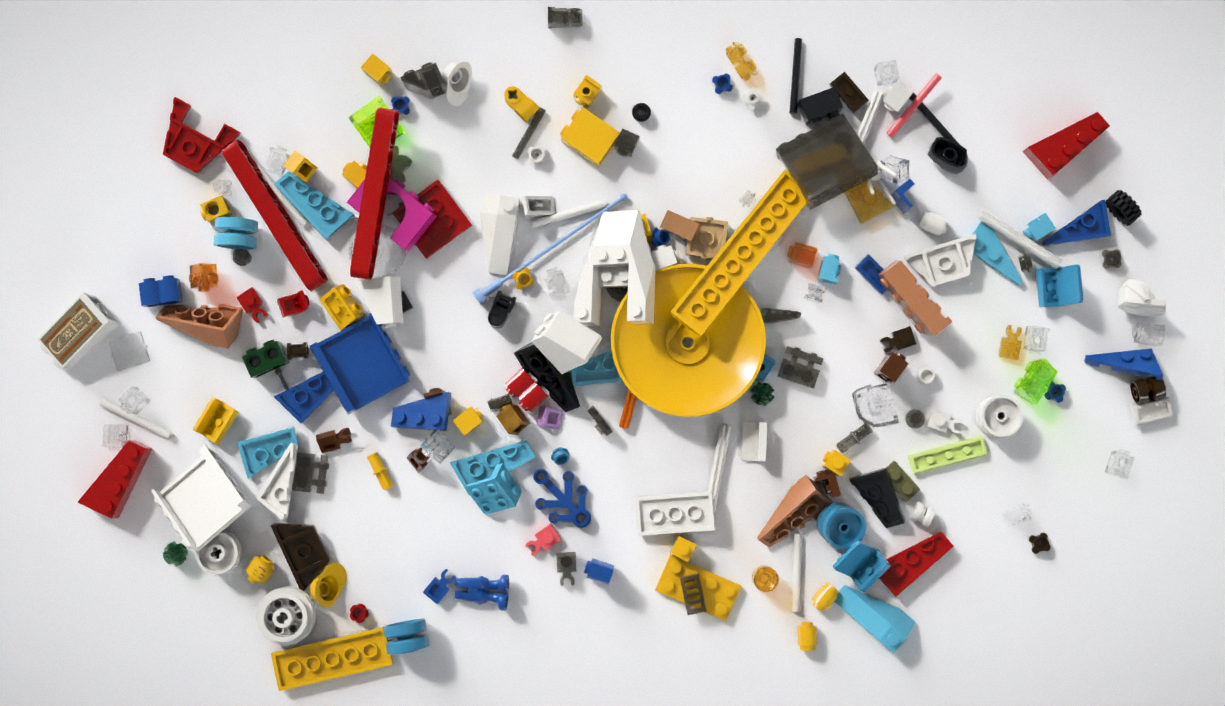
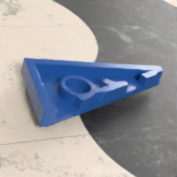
[1042,200,1111,246]
[1084,348,1163,381]

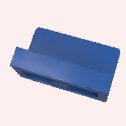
[891,178,915,214]

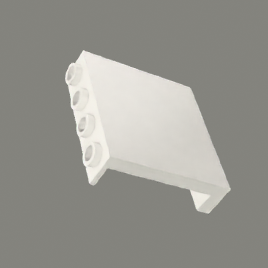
[152,446,252,551]

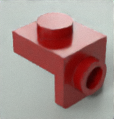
[277,290,309,318]

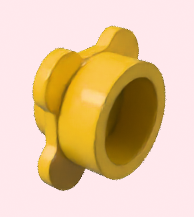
[512,268,534,290]

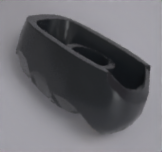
[927,137,968,174]

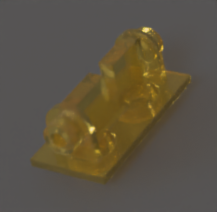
[725,42,758,81]

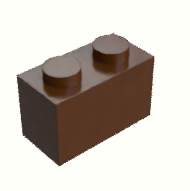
[874,352,909,384]

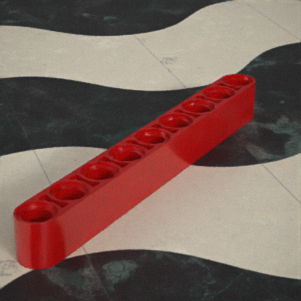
[350,108,399,280]
[222,139,328,292]

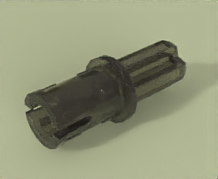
[836,422,873,453]

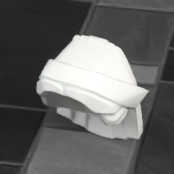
[1118,279,1166,317]

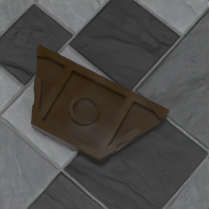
[270,523,330,591]

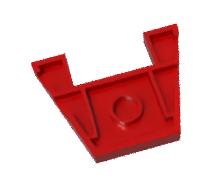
[162,97,241,174]

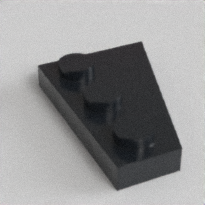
[849,467,906,528]

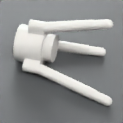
[862,161,897,205]

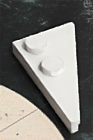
[256,443,298,520]

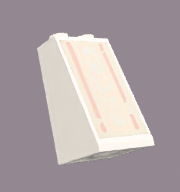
[37,292,120,370]

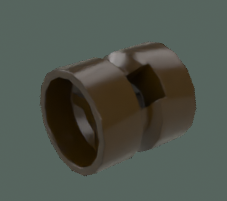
[1130,376,1166,405]

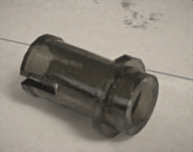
[487,393,513,412]

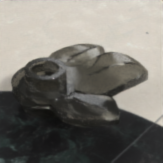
[390,146,412,183]

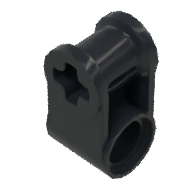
[488,290,517,329]

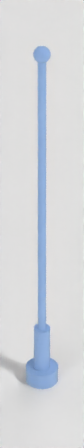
[473,194,628,305]

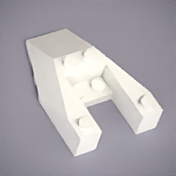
[573,210,655,326]

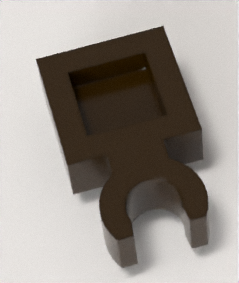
[880,326,916,352]

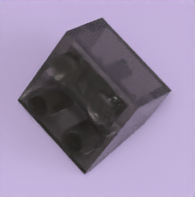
[400,62,446,99]

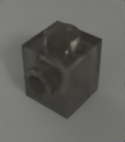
[614,128,640,157]

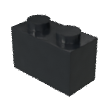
[798,87,843,125]

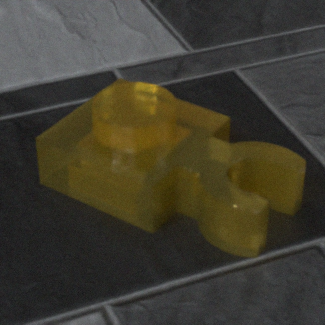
[998,325,1022,360]

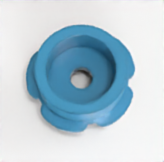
[551,447,569,465]

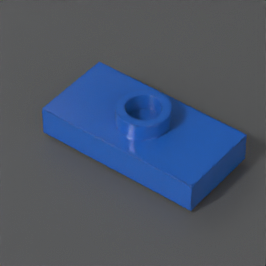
[854,254,887,295]

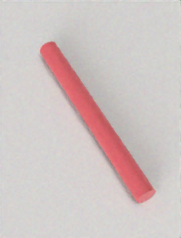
[887,73,942,138]

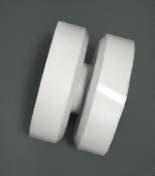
[975,395,1023,437]
[195,530,244,575]

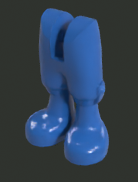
[454,574,510,611]

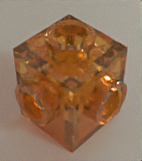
[189,263,218,292]

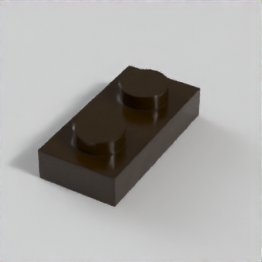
[829,71,869,114]

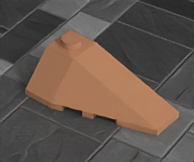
[757,475,833,547]

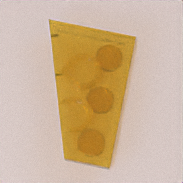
[835,164,895,224]

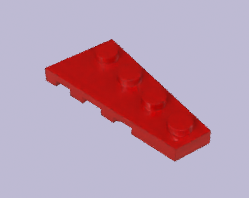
[879,532,954,597]

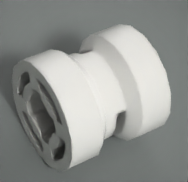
[909,501,936,527]

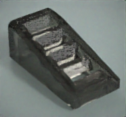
[760,307,801,324]
[679,573,707,615]

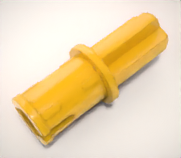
[367,452,393,490]

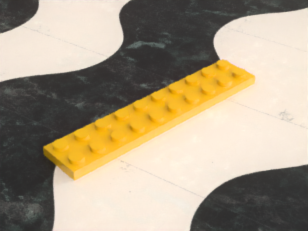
[670,170,815,337]

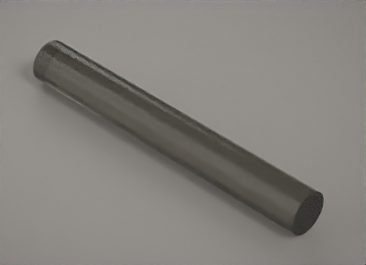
[512,107,546,160]

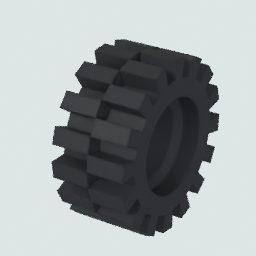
[1105,190,1142,226]

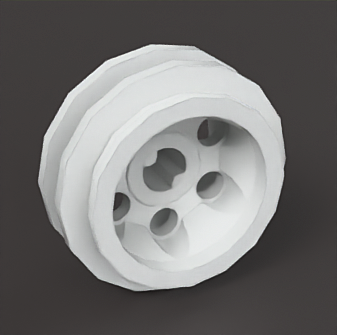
[256,586,317,646]

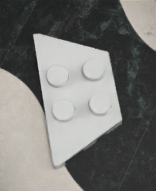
[903,234,976,287]

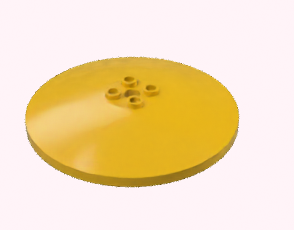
[611,264,766,417]

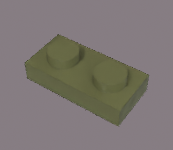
[886,461,921,502]

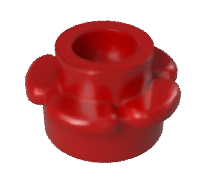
[350,604,369,623]

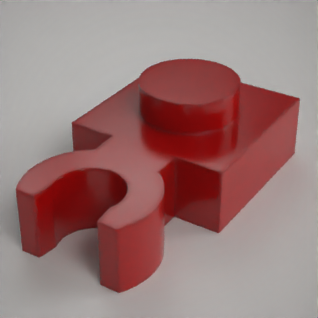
[236,287,268,323]

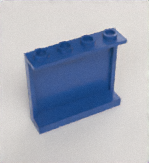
[310,313,410,415]

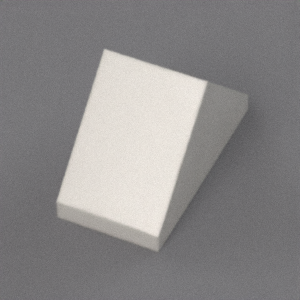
[522,196,555,219]

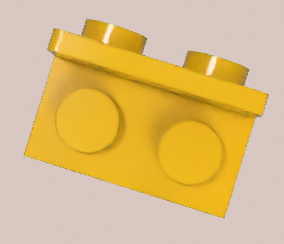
[319,284,365,331]

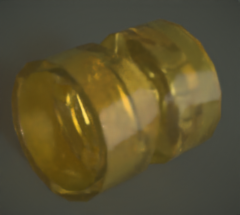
[751,565,779,592]

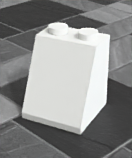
[531,311,602,374]

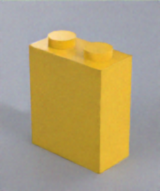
[560,107,620,167]

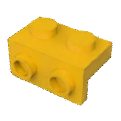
[193,397,239,445]

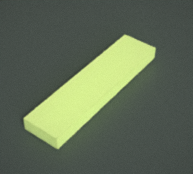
[908,436,988,474]

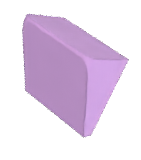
[536,406,563,429]

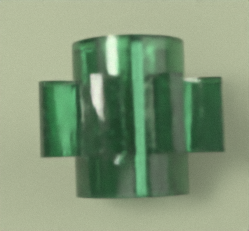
[750,381,774,406]
[163,541,188,567]

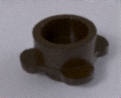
[1029,533,1050,554]

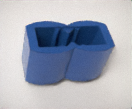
[138,275,183,307]
[584,558,614,585]

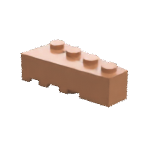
[878,260,953,336]

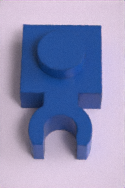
[423,569,456,604]

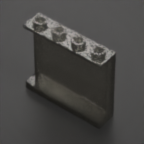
[776,113,878,210]

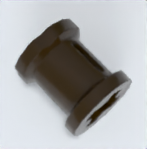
[287,342,309,360]

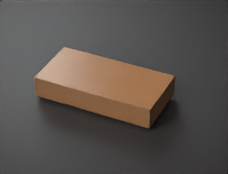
[660,210,701,242]

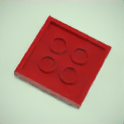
[392,179,473,259]

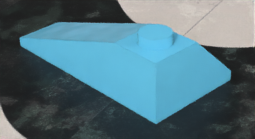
[834,585,915,653]

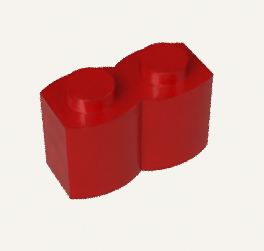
[505,368,549,412]

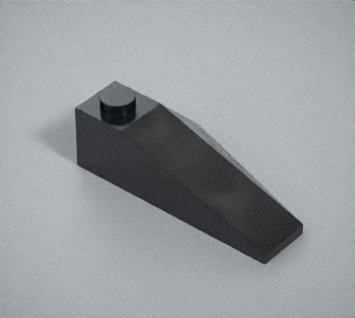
[514,342,580,412]

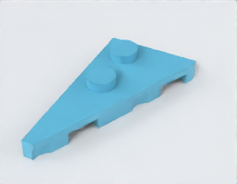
[971,221,1022,285]

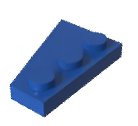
[273,372,334,424]
[391,392,451,431]

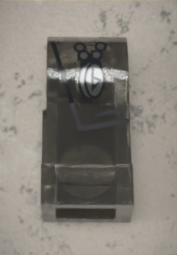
[548,7,583,29]

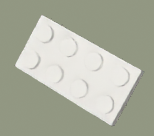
[635,491,716,536]

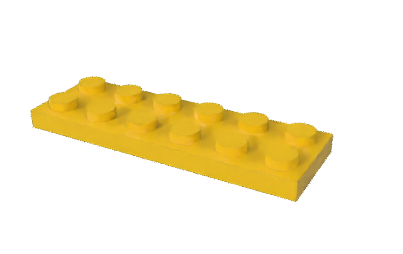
[271,627,394,691]

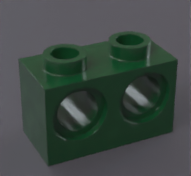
[242,339,290,378]

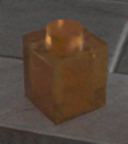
[787,242,818,269]

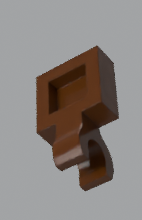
[316,428,352,453]

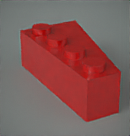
[1022,112,1110,180]
[77,440,153,519]

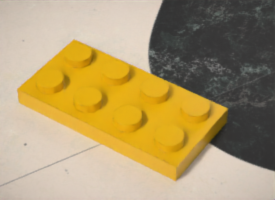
[655,554,741,621]

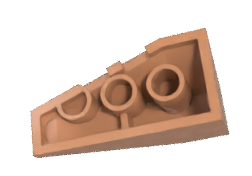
[156,304,243,349]

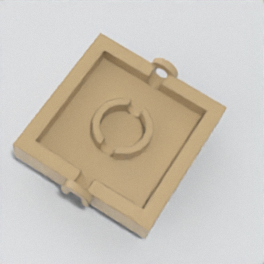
[685,217,728,260]

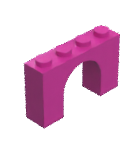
[346,173,437,252]

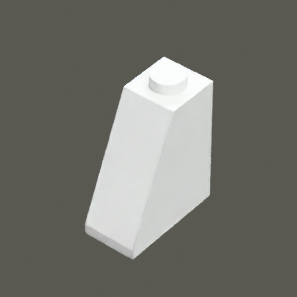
[357,276,403,328]

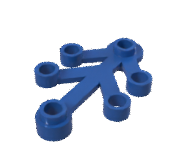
[533,469,591,528]

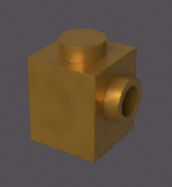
[496,404,530,435]

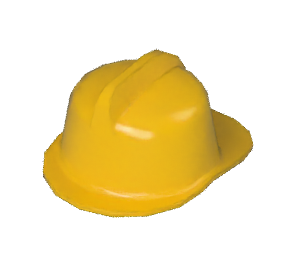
[310,563,347,607]

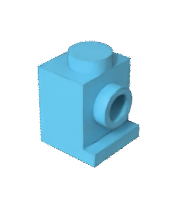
[1023,212,1056,242]
[817,254,841,285]

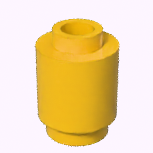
[811,582,839,612]
[797,622,817,651]

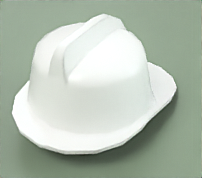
[442,61,472,106]

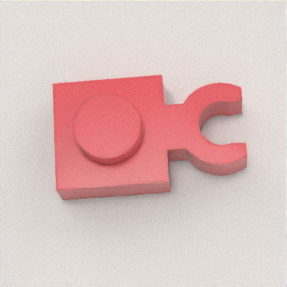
[525,524,561,556]

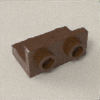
[813,469,841,497]

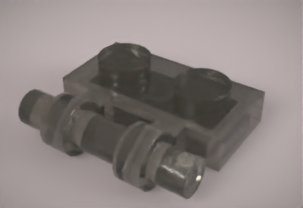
[777,346,824,389]
[292,452,330,494]

